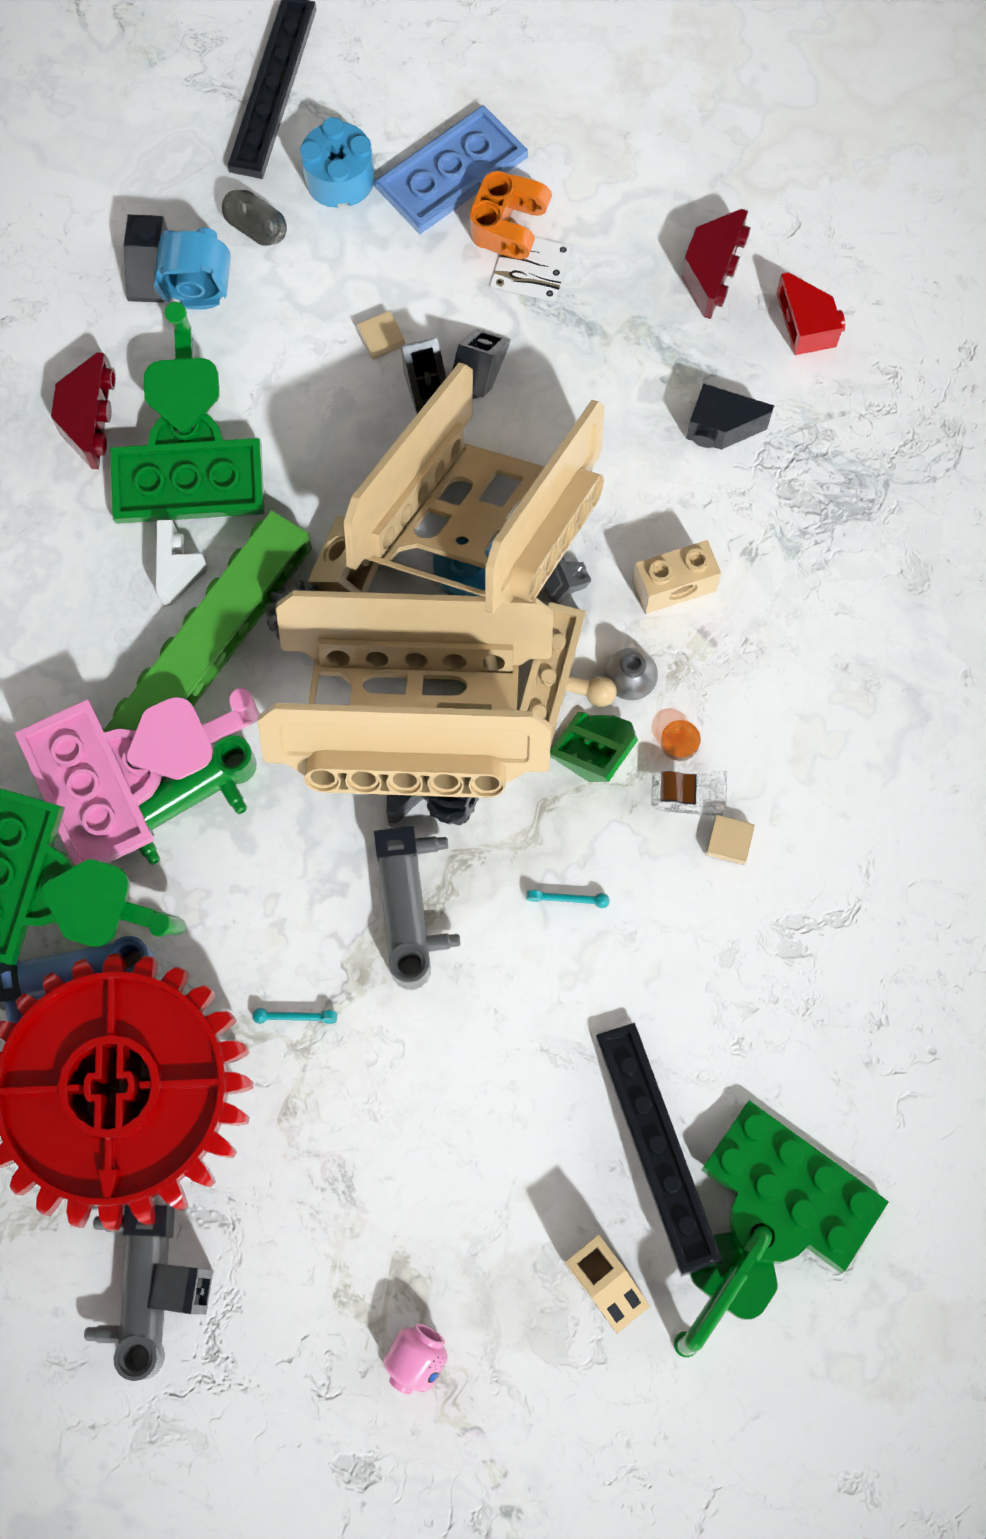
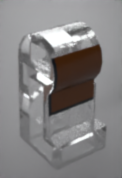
[651,771,727,816]

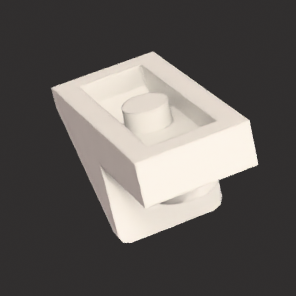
[156,520,208,605]

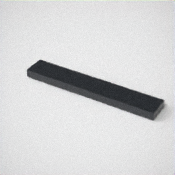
[228,0,317,179]
[596,1022,723,1277]

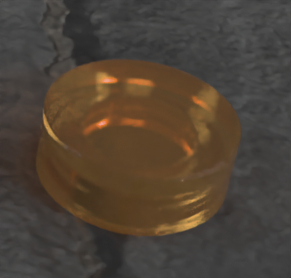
[660,720,701,761]

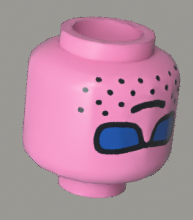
[384,1324,448,1394]

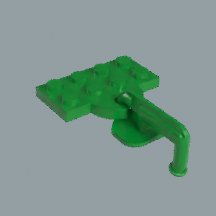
[110,301,265,524]
[0,788,186,965]
[673,1100,889,1358]

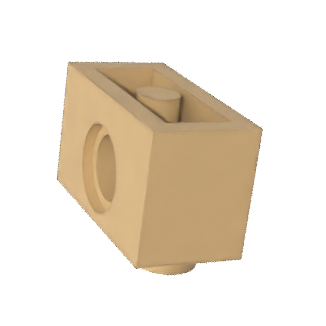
[308,516,379,593]
[632,540,721,614]

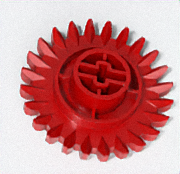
[0,953,254,1231]

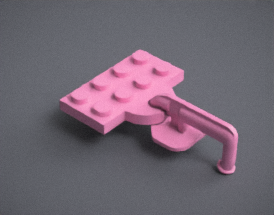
[15,688,259,865]

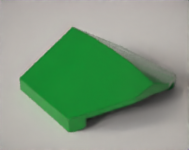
[550,712,638,782]

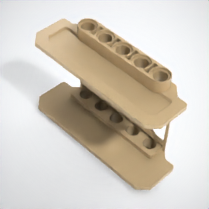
[344,363,604,614]
[257,590,554,798]

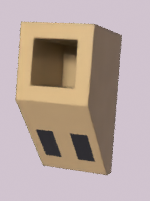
[563,1235,650,1334]

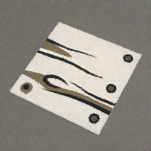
[490,237,572,303]

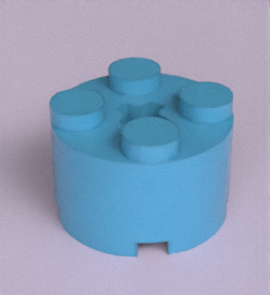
[300,117,374,208]
[154,228,231,310]

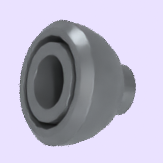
[604,648,658,700]

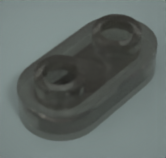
[222,189,287,246]

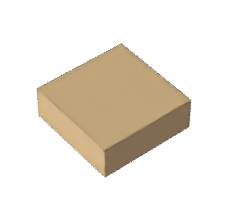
[357,311,405,360]
[706,815,755,865]

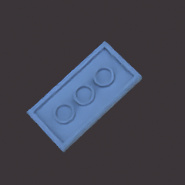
[375,105,528,235]

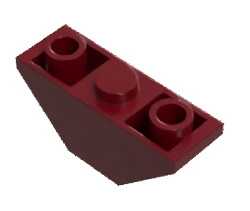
[681,209,751,319]
[51,352,116,470]

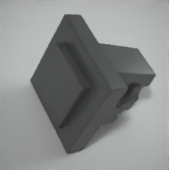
[544,557,591,604]

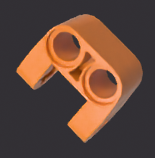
[470,171,552,259]

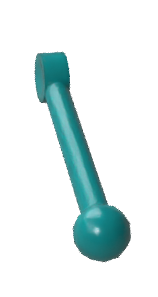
[526,890,610,909]
[252,1008,338,1024]

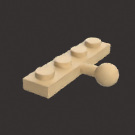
[519,602,617,749]

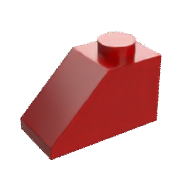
[776,272,845,355]

